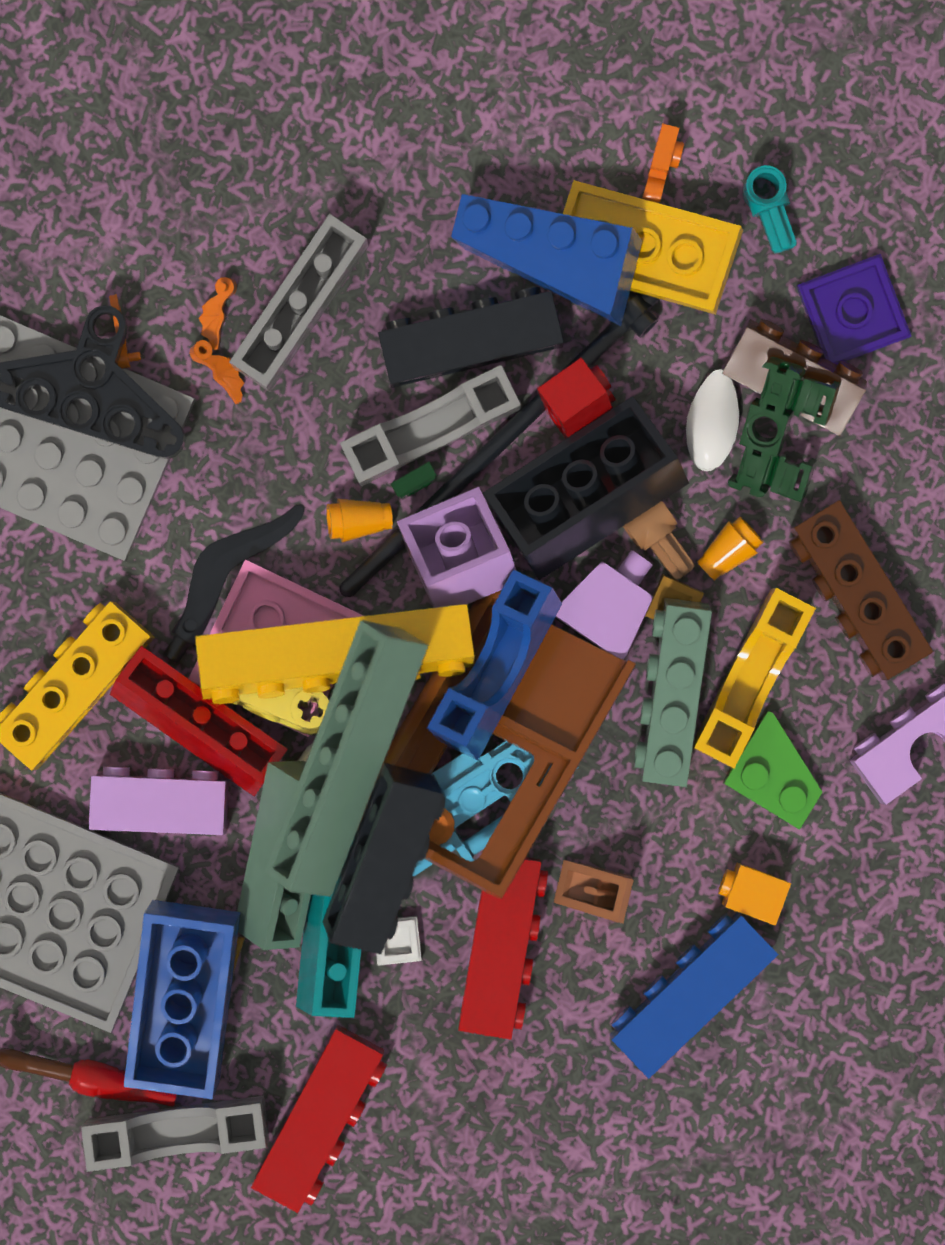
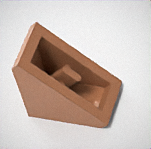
[554,860,634,923]

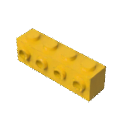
[0,601,155,771]

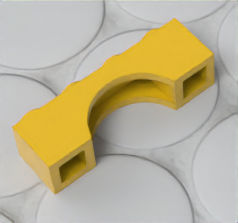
[692,588,816,768]

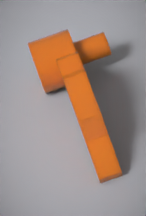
[198,277,237,350]
[109,294,141,369]
[190,340,244,404]

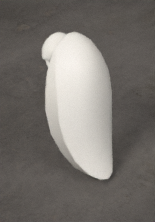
[686,369,739,471]

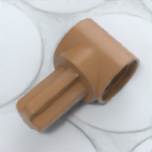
[623,501,695,580]

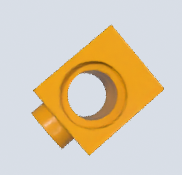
[718,863,791,926]

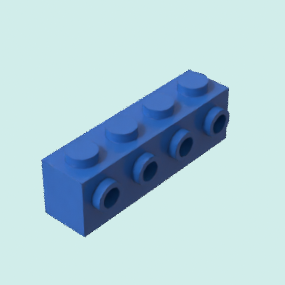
[609,912,778,1079]

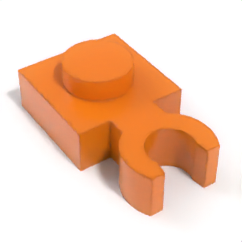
[642,123,684,203]

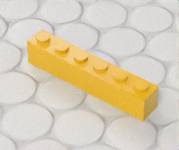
[195,604,474,704]

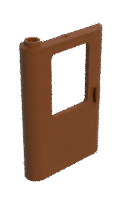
[357,591,636,899]

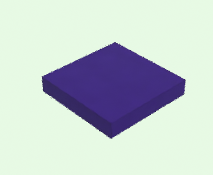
[796,254,912,365]

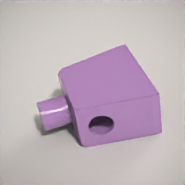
[556,550,653,660]

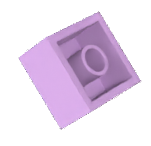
[397,487,516,608]

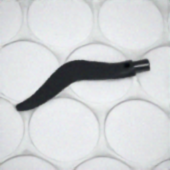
[163,505,304,664]

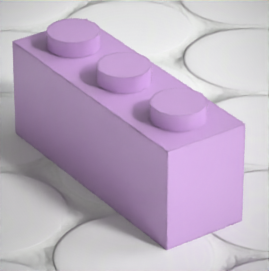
[89,766,229,835]

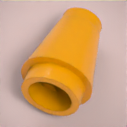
[326,499,393,543]
[697,516,764,581]

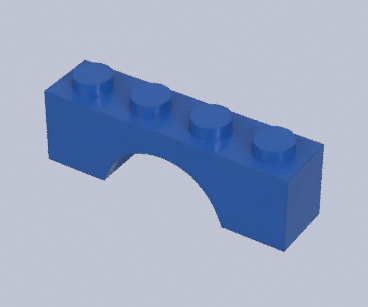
[427,570,562,760]

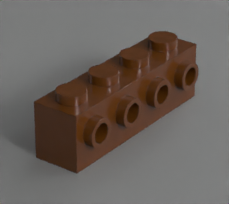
[788,500,933,680]

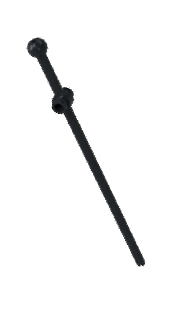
[339,291,660,597]

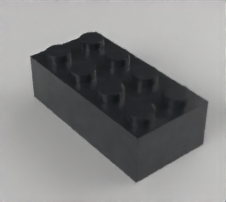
[483,396,689,580]

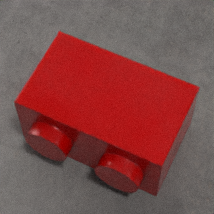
[537,357,616,439]

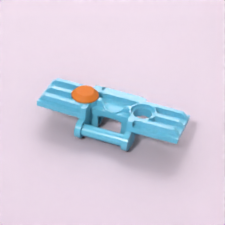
[413,741,579,877]

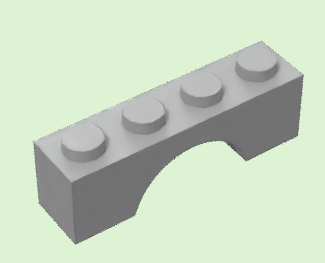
[340,365,521,487]
[81,1096,270,1172]

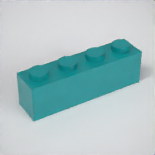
[296,834,361,1018]

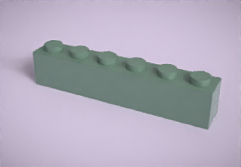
[265,620,428,897]

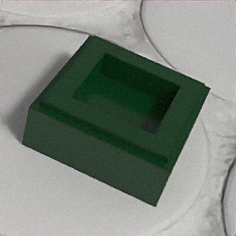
[391,462,437,500]

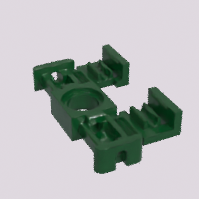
[728,357,841,502]

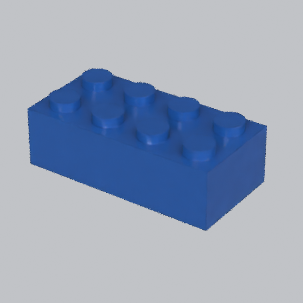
[123,900,241,1100]

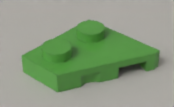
[723,711,823,830]

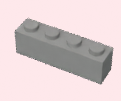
[229,213,368,392]

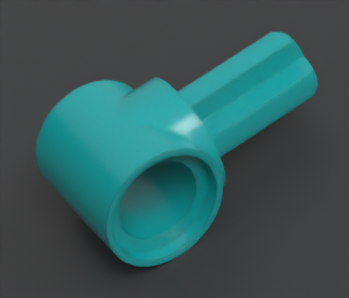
[742,165,797,253]

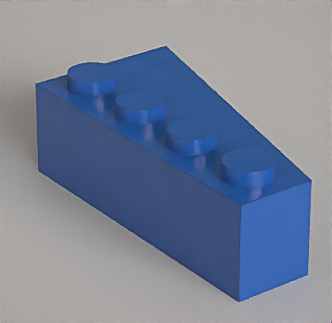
[451,194,643,326]

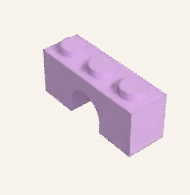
[849,682,945,805]

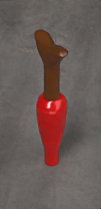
[0,1048,177,1107]

